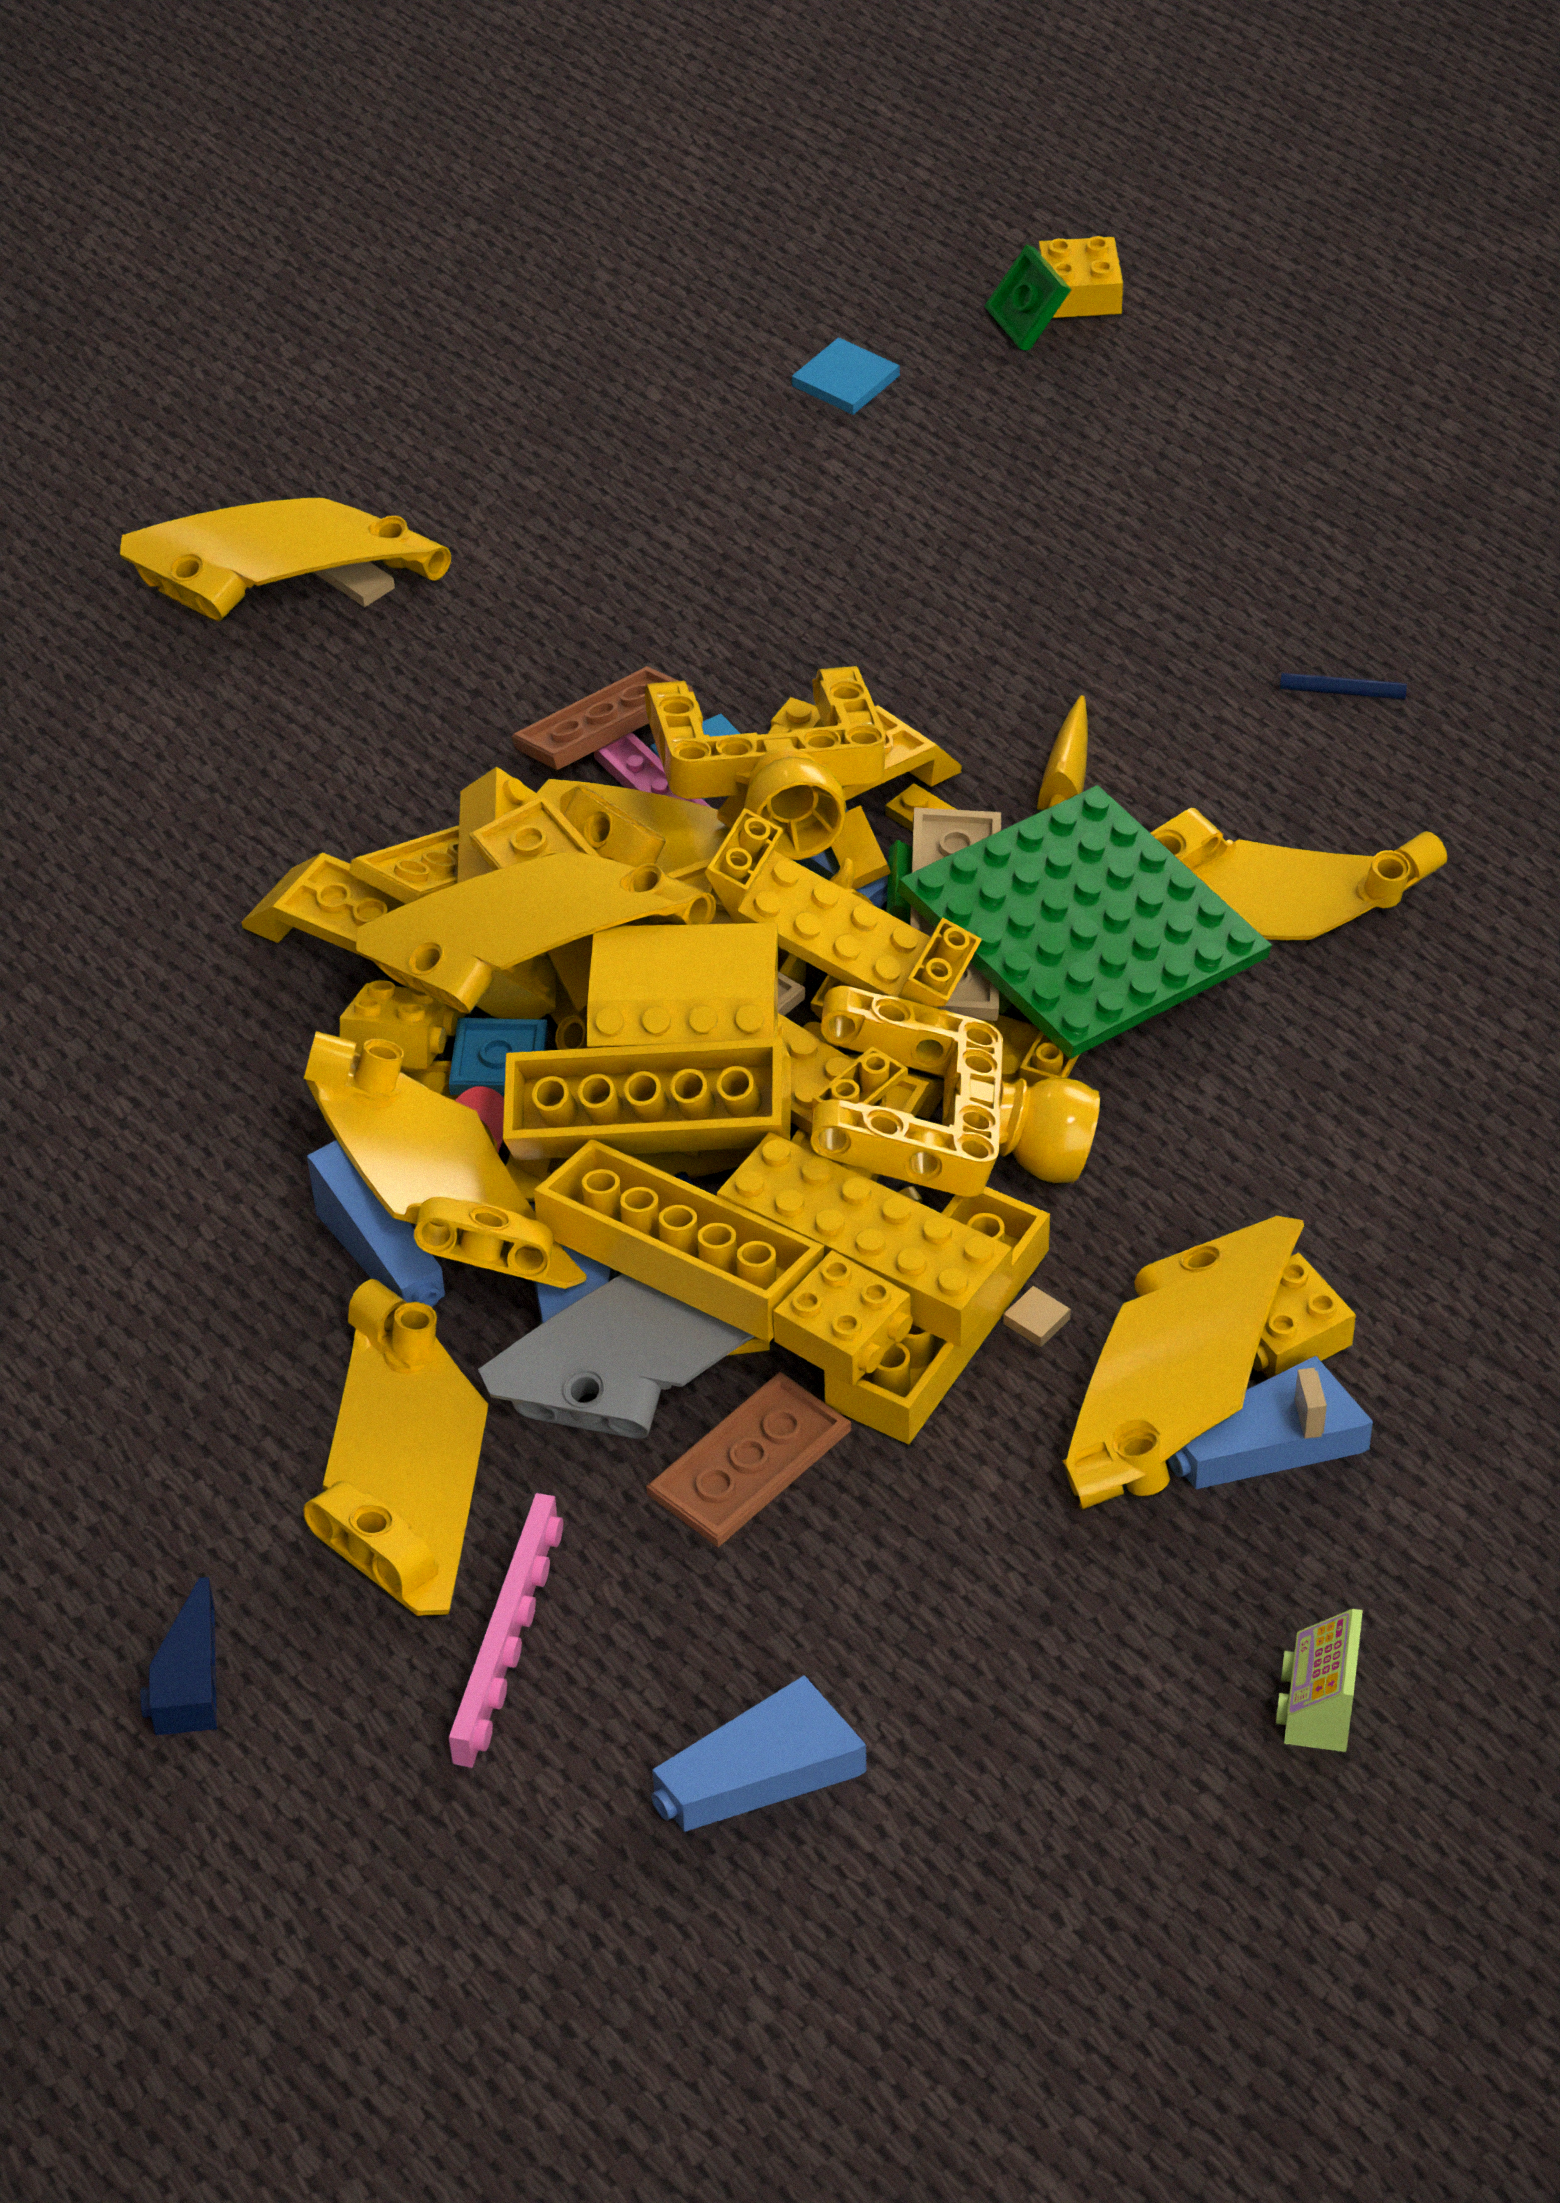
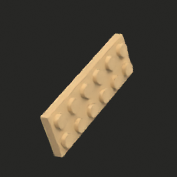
[910,807,1001,1021]

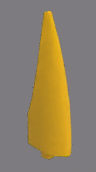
[1037,695,1088,810]

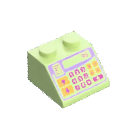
[1276,1609,1363,1752]

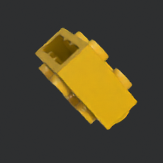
[1039,236,1123,318]
[340,980,459,1072]
[773,1250,913,1387]
[1252,1252,1356,1379]

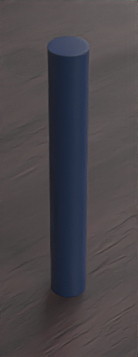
[1280,673,1407,699]

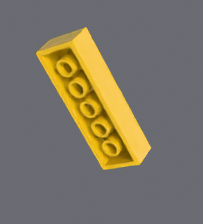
[457,767,559,1019]
[503,1038,791,1160]
[717,1132,1012,1348]
[534,1139,824,1343]
[824,1186,1050,1445]

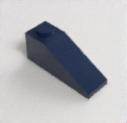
[140,1577,217,1735]

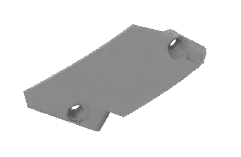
[478,1274,755,1439]

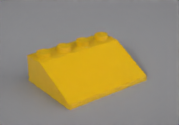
[587,923,778,1048]

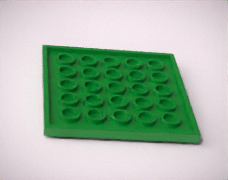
[897,785,1272,1059]

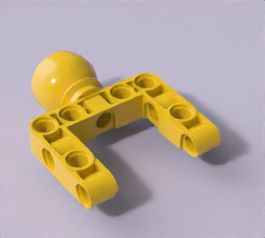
[645,666,886,860]
[811,986,1100,1197]

